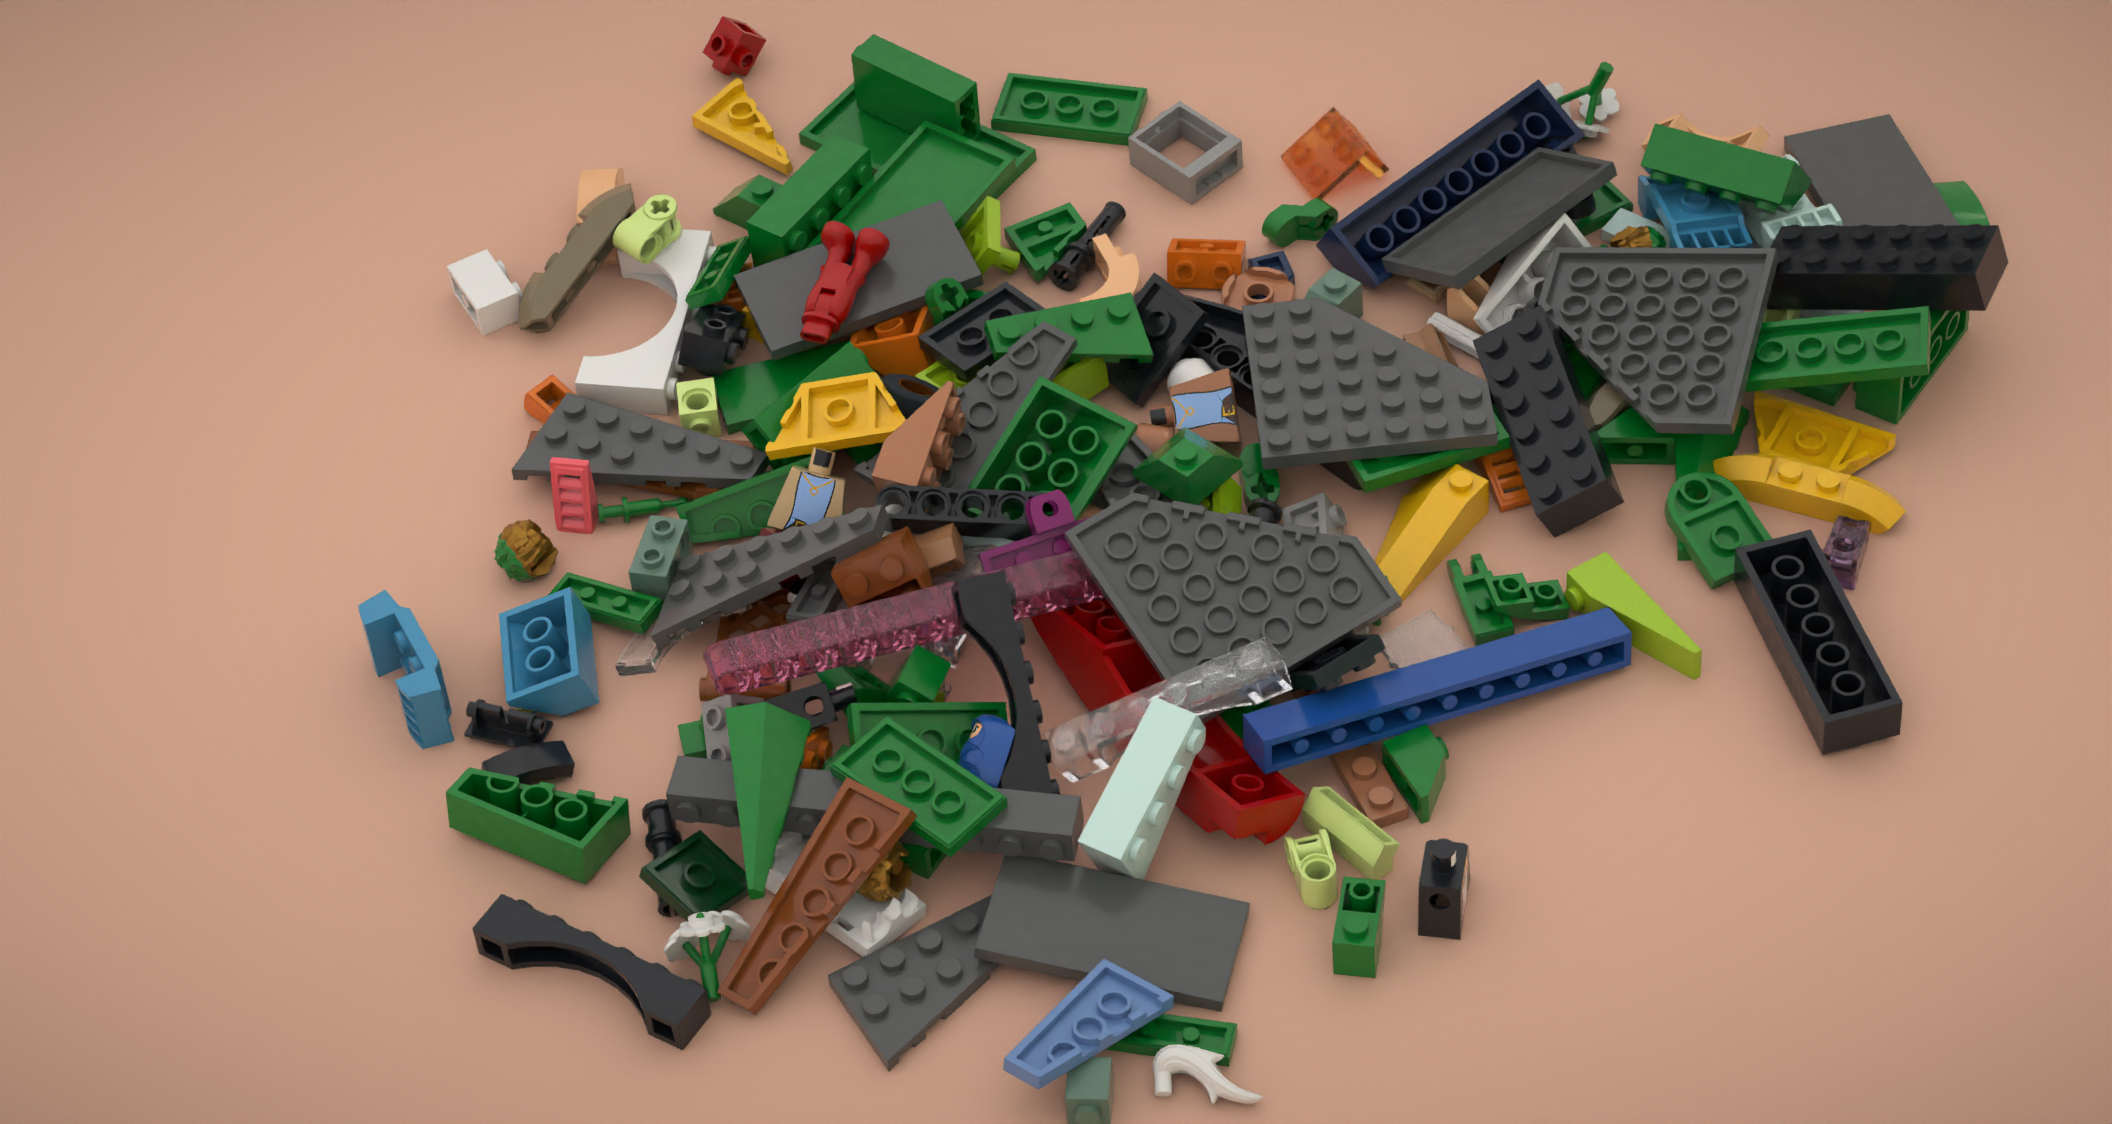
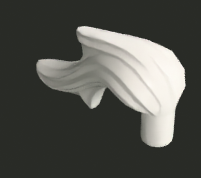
[1152,1044,1263,1104]

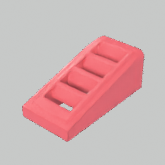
[550,457,599,534]

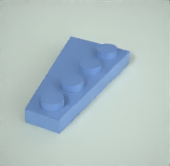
[1003,959,1174,1090]

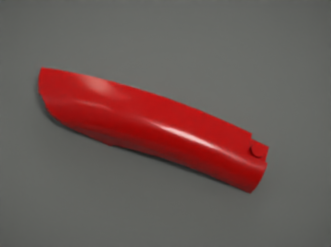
[1014,574,1305,845]

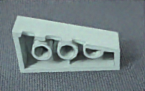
[1077,696,1206,880]

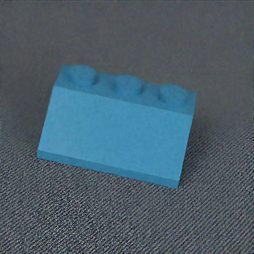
[499,587,600,716]

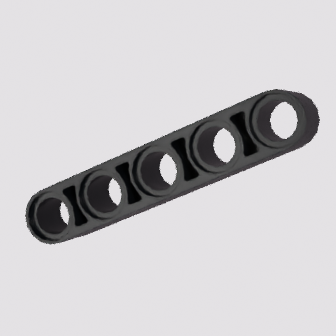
[875,485,1053,539]

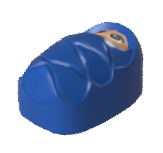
[958,714,1016,788]

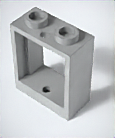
[1128,101,1243,205]

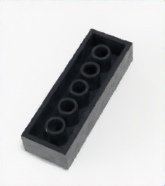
[1767,224,2008,311]
[1473,305,1624,537]
[1734,529,1903,755]

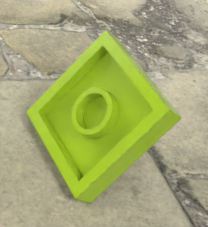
[959,196,1020,292]

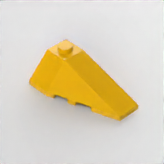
[1375,464,1489,602]

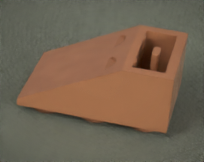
[872,381,966,514]

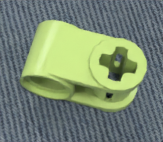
[613,194,682,264]
[1284,828,1338,909]

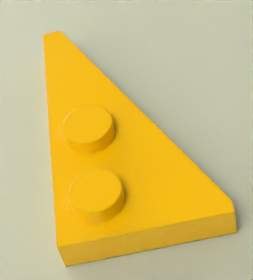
[692,78,793,175]

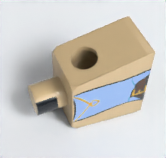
[767,447,846,530]

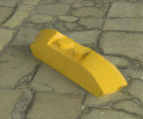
[1713,453,1906,534]

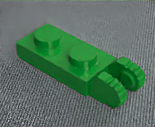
[1447,553,1514,646]

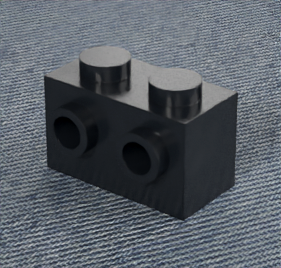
[678,304,749,376]

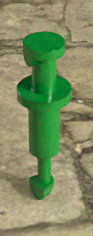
[597,497,689,523]

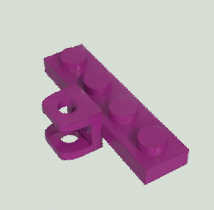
[978,489,1092,585]

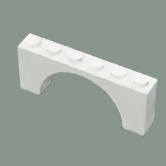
[575,228,717,416]

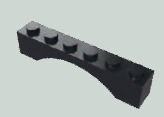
[951,571,1060,794]
[472,894,712,1050]

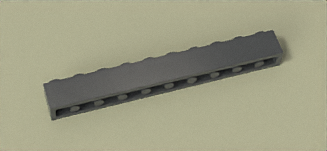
[666,756,1084,862]

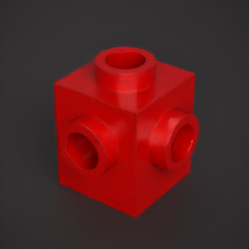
[703,16,766,76]

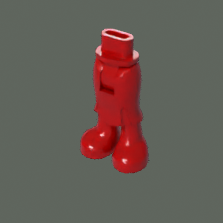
[800,221,890,344]

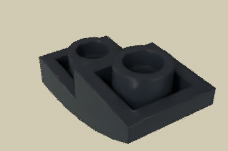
[481,740,575,785]

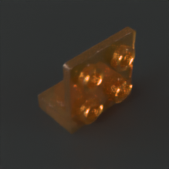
[1281,107,1389,199]

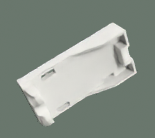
[765,832,926,958]

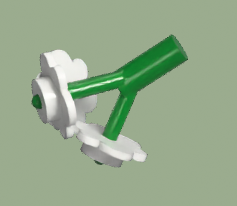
[1545,62,1620,139]
[663,910,751,1002]

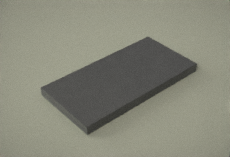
[1784,114,1959,226]
[1381,147,1618,289]
[734,200,983,361]
[974,855,1250,1012]

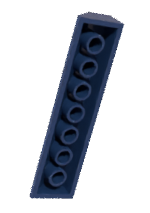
[1316,79,1585,289]

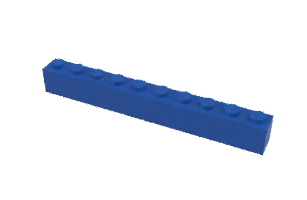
[1243,607,1632,774]

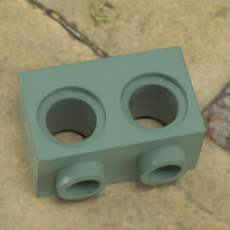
[628,515,694,604]

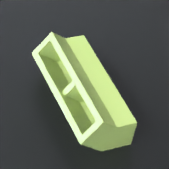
[1302,786,1400,880]

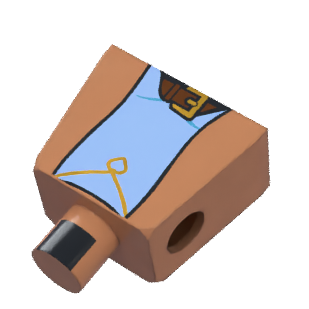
[1150,368,1242,444]

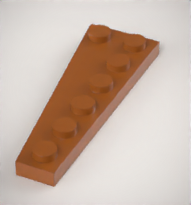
[717,777,917,1015]

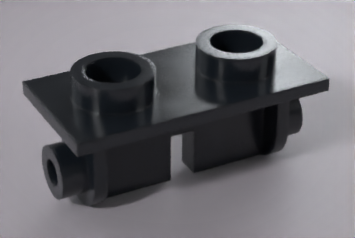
[464,699,553,748]

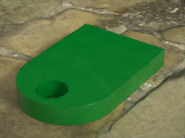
[1664,472,1772,589]

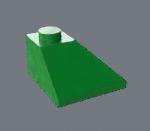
[1132,427,1243,505]

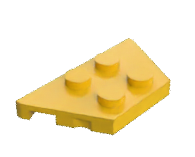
[765,372,907,460]
[1753,391,1896,475]

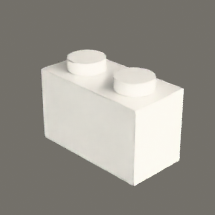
[447,249,523,336]

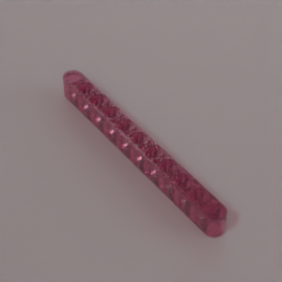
[703,551,1105,695]

